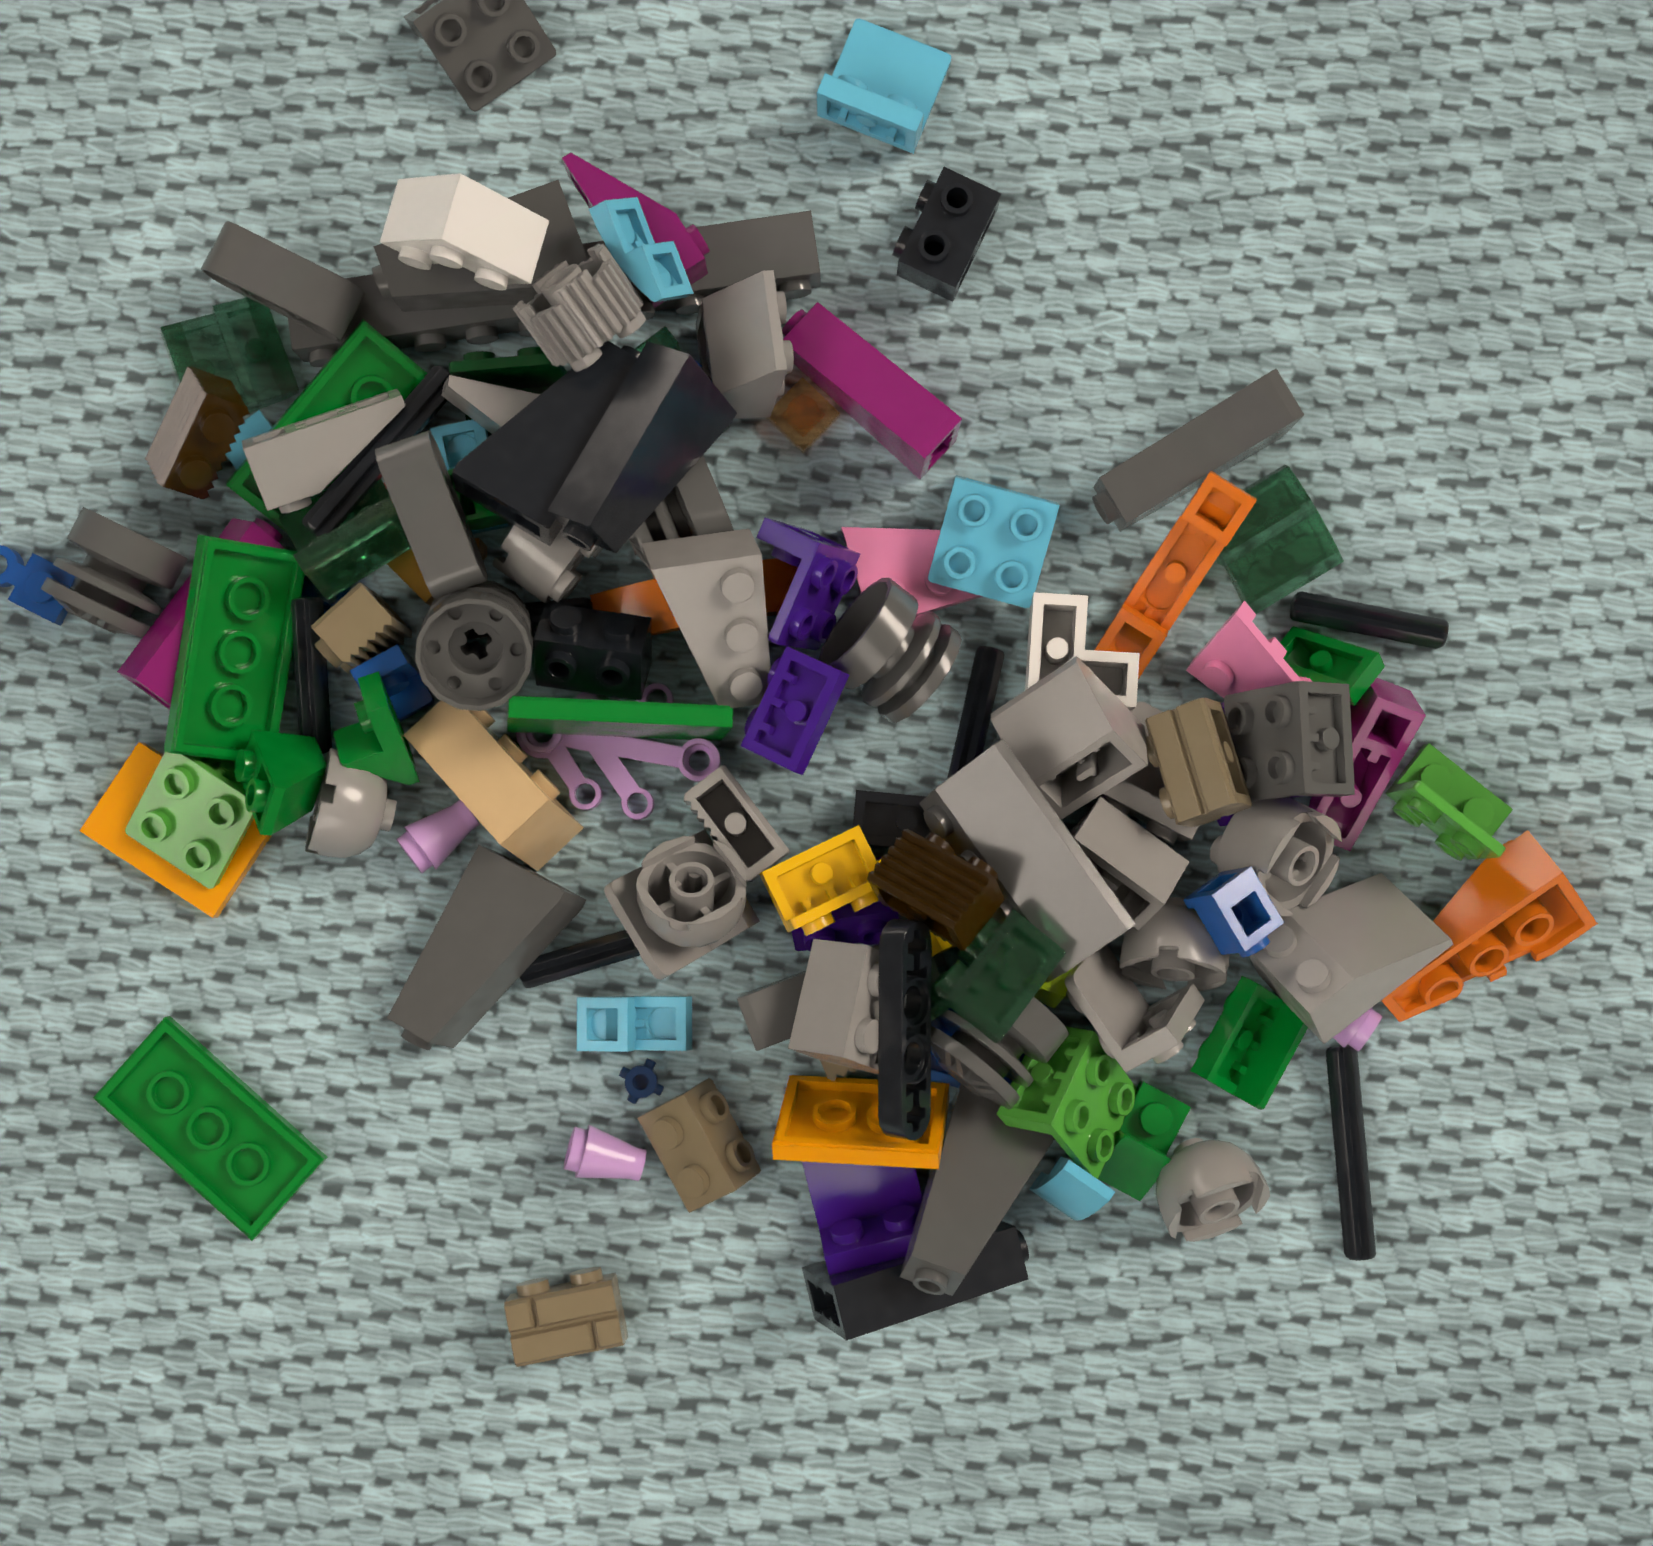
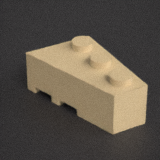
[403,700,584,871]

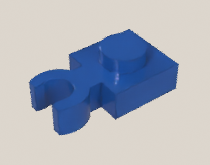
[0,545,76,626]

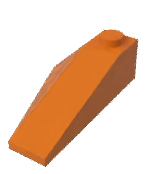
[1381,830,1598,1022]

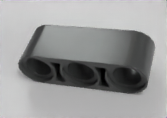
[201,221,365,342]
[375,431,488,599]

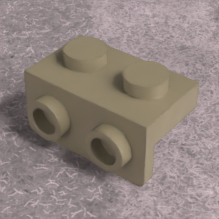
[637,1078,761,1213]

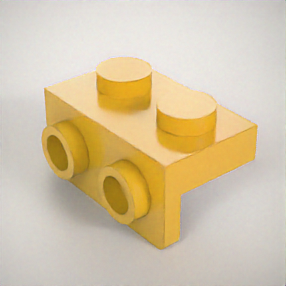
[759,825,879,936]

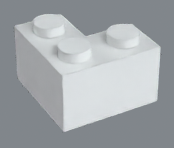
[380,173,549,291]
[1025,592,1140,711]

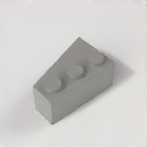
[641,528,770,708]

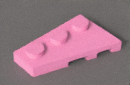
[841,527,983,616]
[1186,601,1313,698]

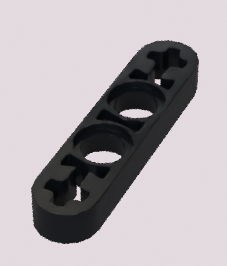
[878,918,932,1140]

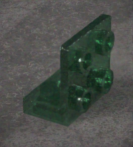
[279,479,411,600]
[931,909,1067,1044]

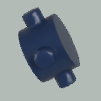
[619,1058,664,1104]

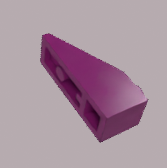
[562,152,710,308]
[1308,678,1426,851]

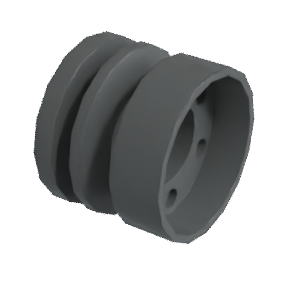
[629,455,734,579]
[41,507,188,638]
[818,578,962,723]
[415,581,535,711]
[931,962,1069,1109]

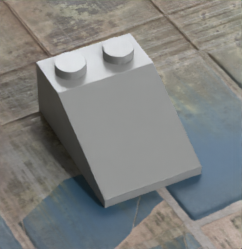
[1249,873,1453,1044]

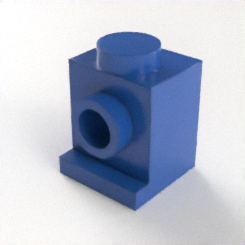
[1183,866,1284,958]

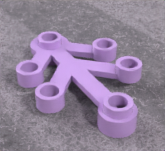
[516,683,721,820]

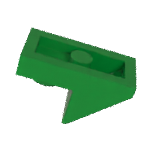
[1280,626,1385,706]
[334,671,420,785]
[1098,1080,1191,1201]

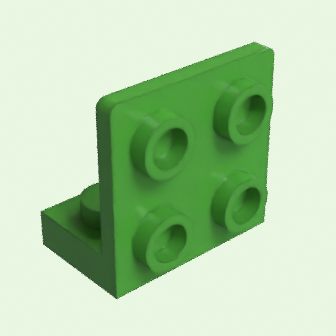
[1385,743,1513,861]
[125,751,254,889]
[997,1026,1137,1179]

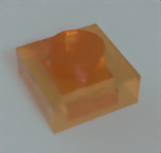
[766,377,840,454]

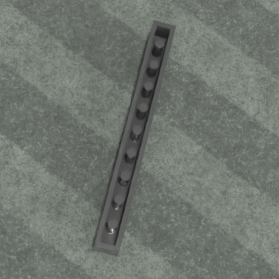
[288,210,821,368]

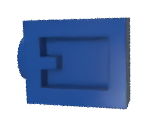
[350,644,434,722]

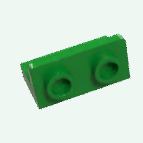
[1190,976,1308,1110]

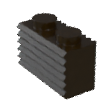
[145,366,250,500]
[867,829,1005,951]

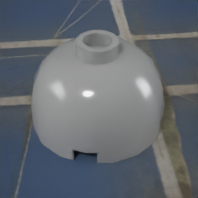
[305,748,397,858]
[636,836,746,948]
[1119,897,1229,991]
[1156,1138,1270,1242]

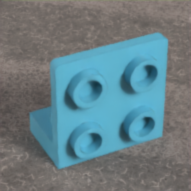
[817,18,951,154]
[928,475,1060,608]

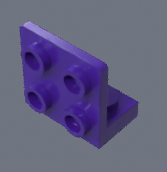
[756,517,860,650]
[741,646,850,775]
[802,1161,922,1275]

